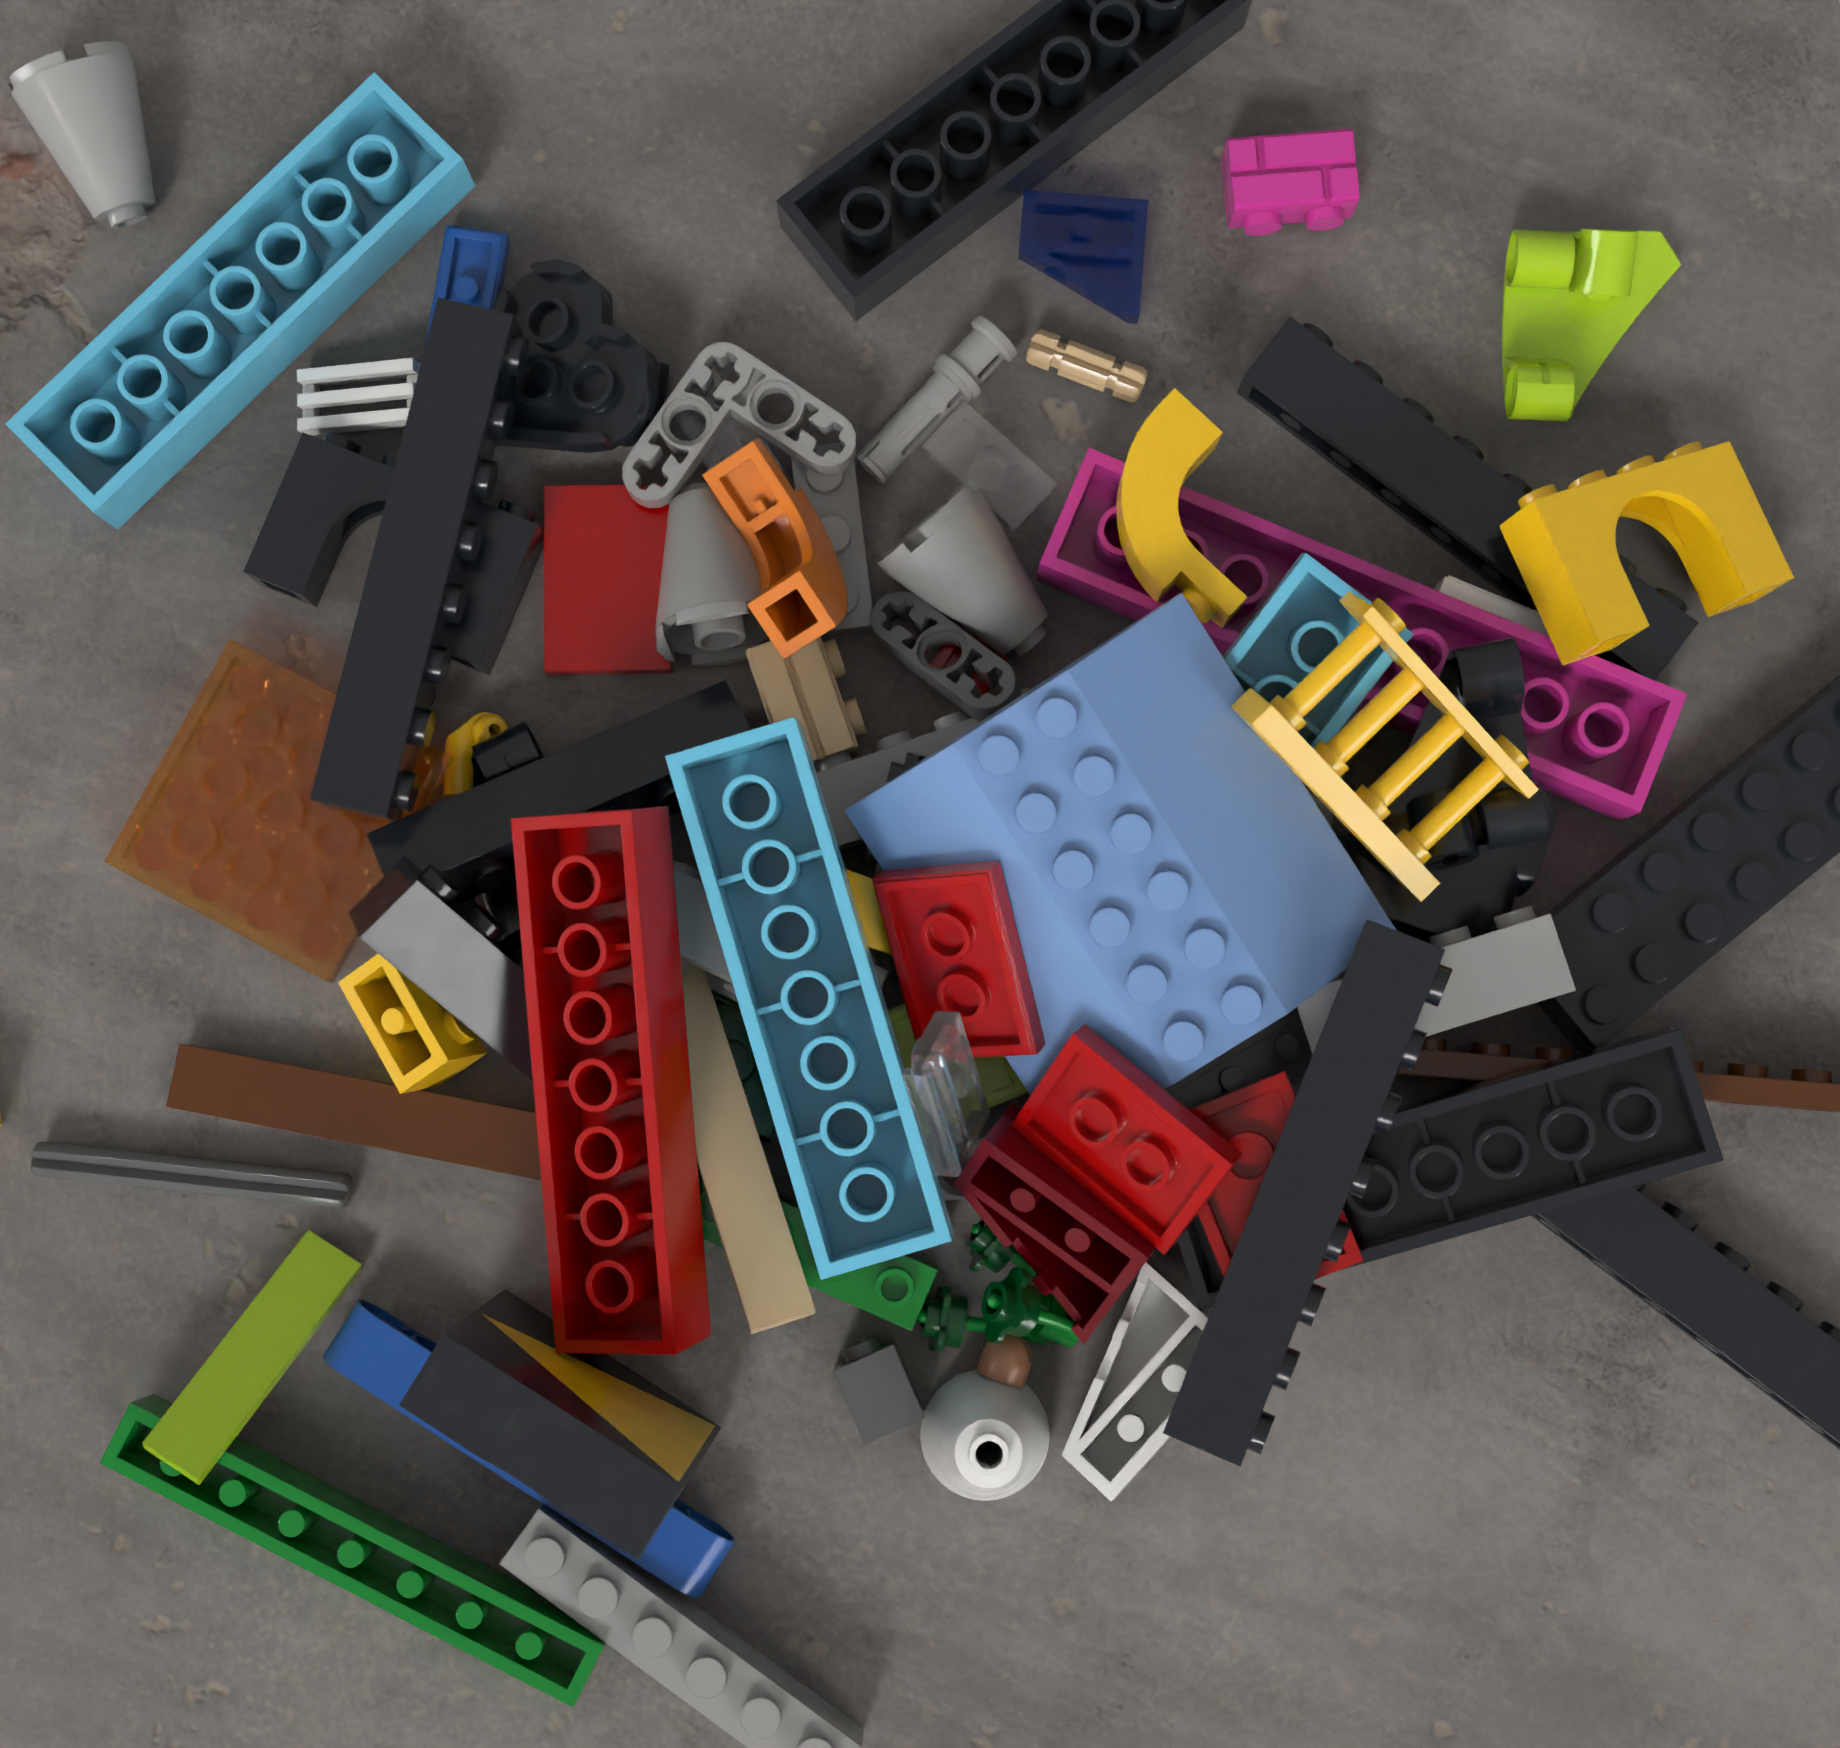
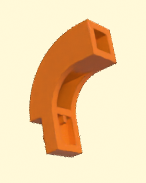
[702,437,848,660]

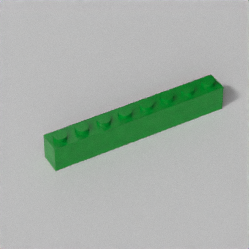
[99,1394,606,1707]

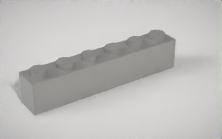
[499,1504,864,1748]

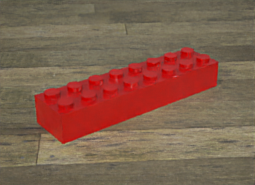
[511,806,711,1355]

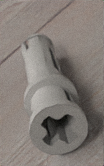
[855,315,1018,485]

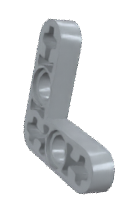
[622,342,857,508]

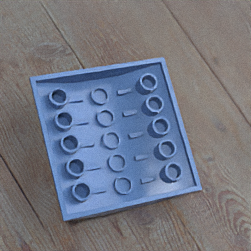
[844,593,1397,1096]

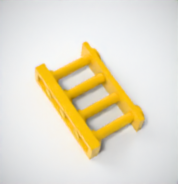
[1231,591,1539,902]

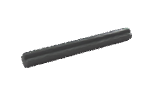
[31,1141,352,1209]

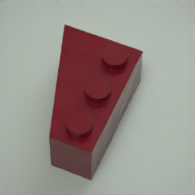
[953,1103,1155,1345]

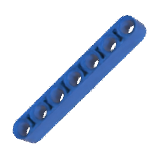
[322,1299,735,1599]

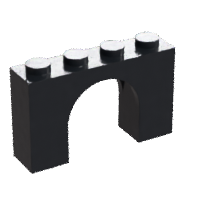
[243,432,544,676]

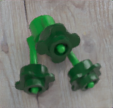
[918,1218,1079,1351]

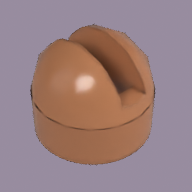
[976,1335,1032,1387]

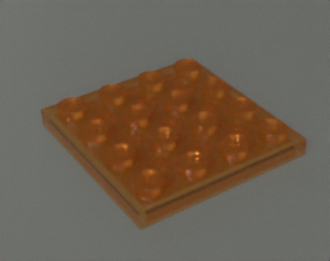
[104,639,453,983]

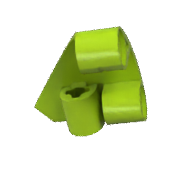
[1501,228,1682,422]

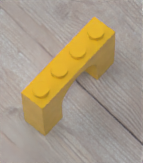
[1499,441,1794,666]

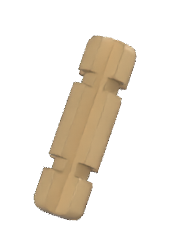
[1026,329,1147,403]

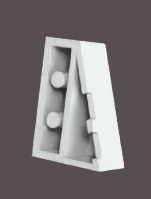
[1062,1262,1208,1501]

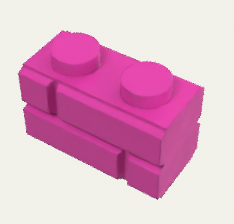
[1221,128,1360,236]

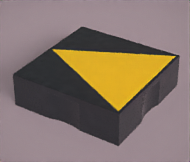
[399,1289,721,1560]

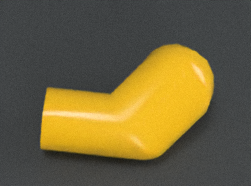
[443,712,508,797]

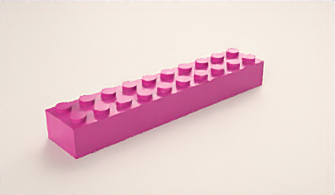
[1036,448,1687,821]

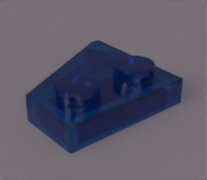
[1018,190,1148,324]

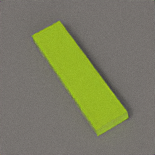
[142,1230,362,1485]

